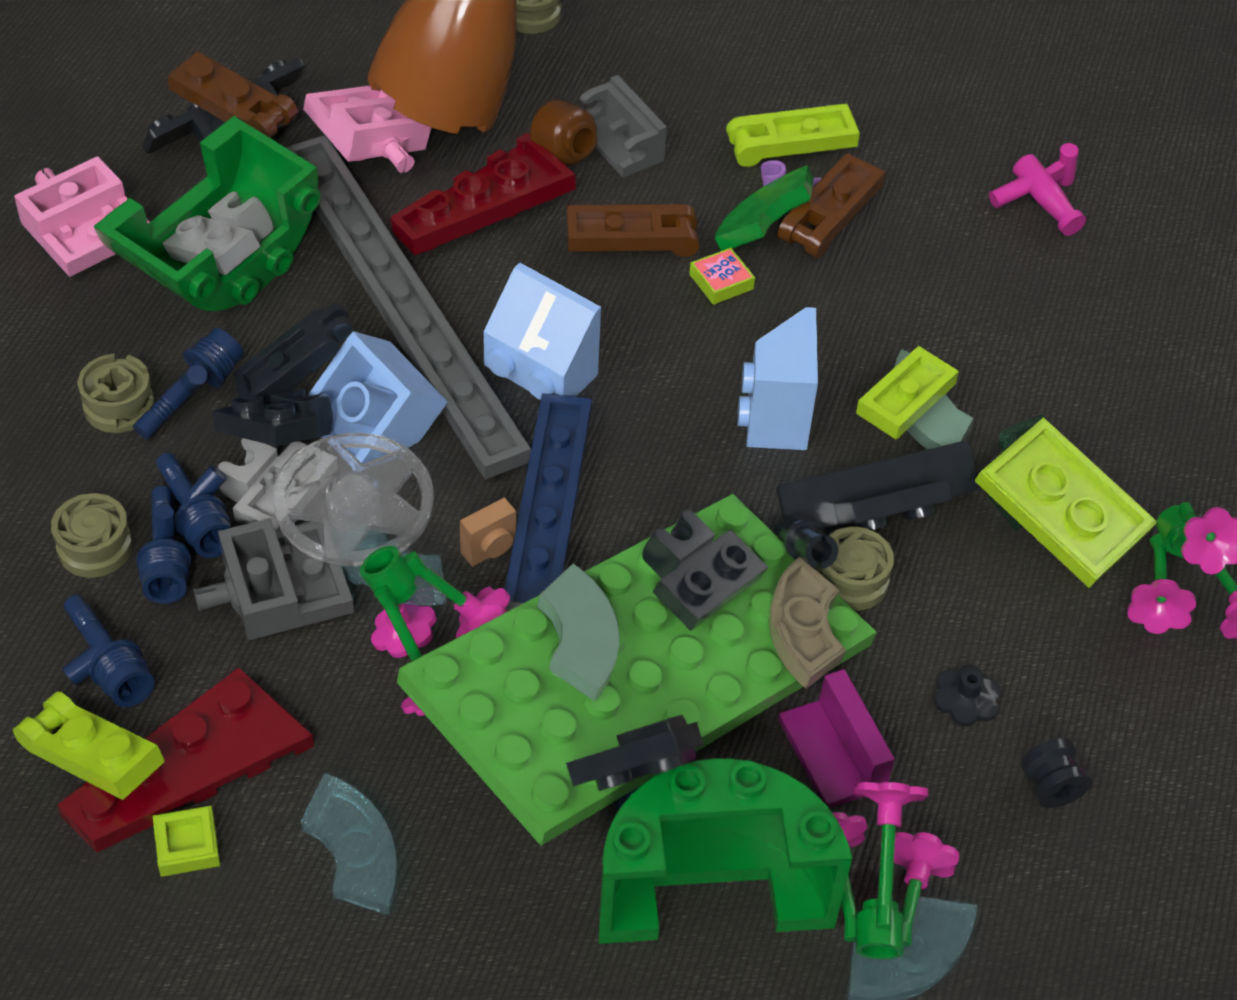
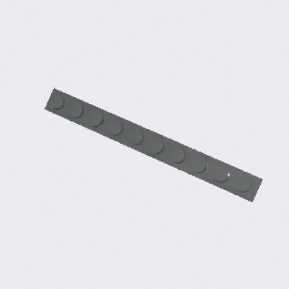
[285,135,531,480]

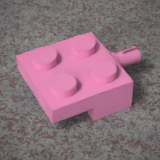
[303,86,431,173]
[14,156,149,277]

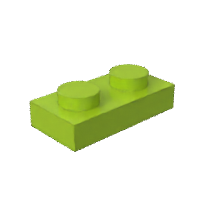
[856,346,959,440]

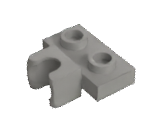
[162,191,274,275]
[218,438,339,531]

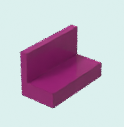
[778,669,895,809]

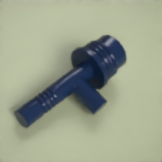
[133,328,244,439]
[156,453,232,558]
[136,486,191,604]
[62,595,155,707]

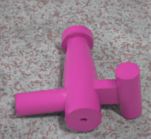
[989,143,1086,236]

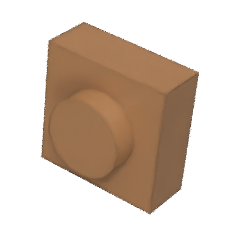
[460,497,516,567]

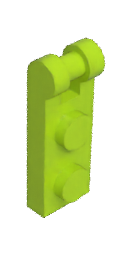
[726,104,860,167]
[13,691,165,800]

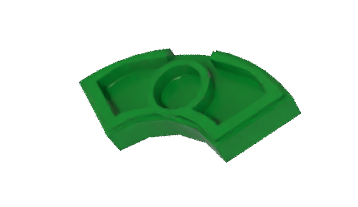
[714,165,814,251]

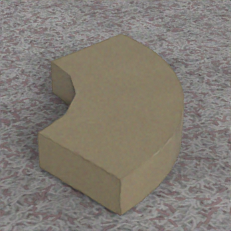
[769,557,846,689]

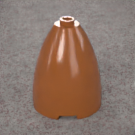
[367,0,517,134]

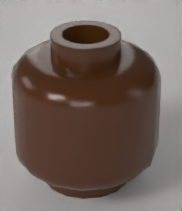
[530,99,597,165]

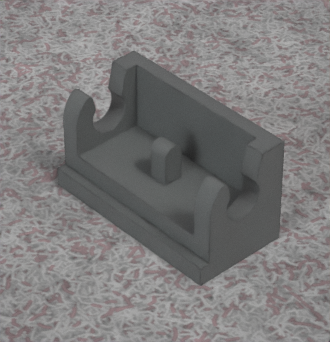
[580,75,667,178]

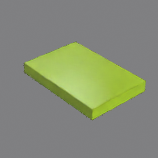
[975,417,1157,588]

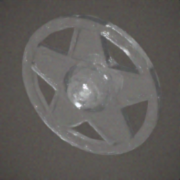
[273,433,434,566]

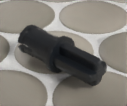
[774,514,838,569]

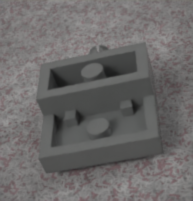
[193,518,354,641]

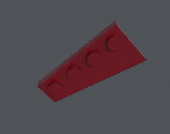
[390,132,576,255]
[57,668,314,853]

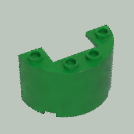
[94,116,321,311]
[598,759,852,944]

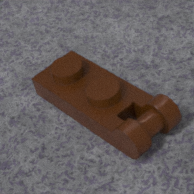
[168,51,298,138]
[777,153,886,259]
[566,204,700,257]

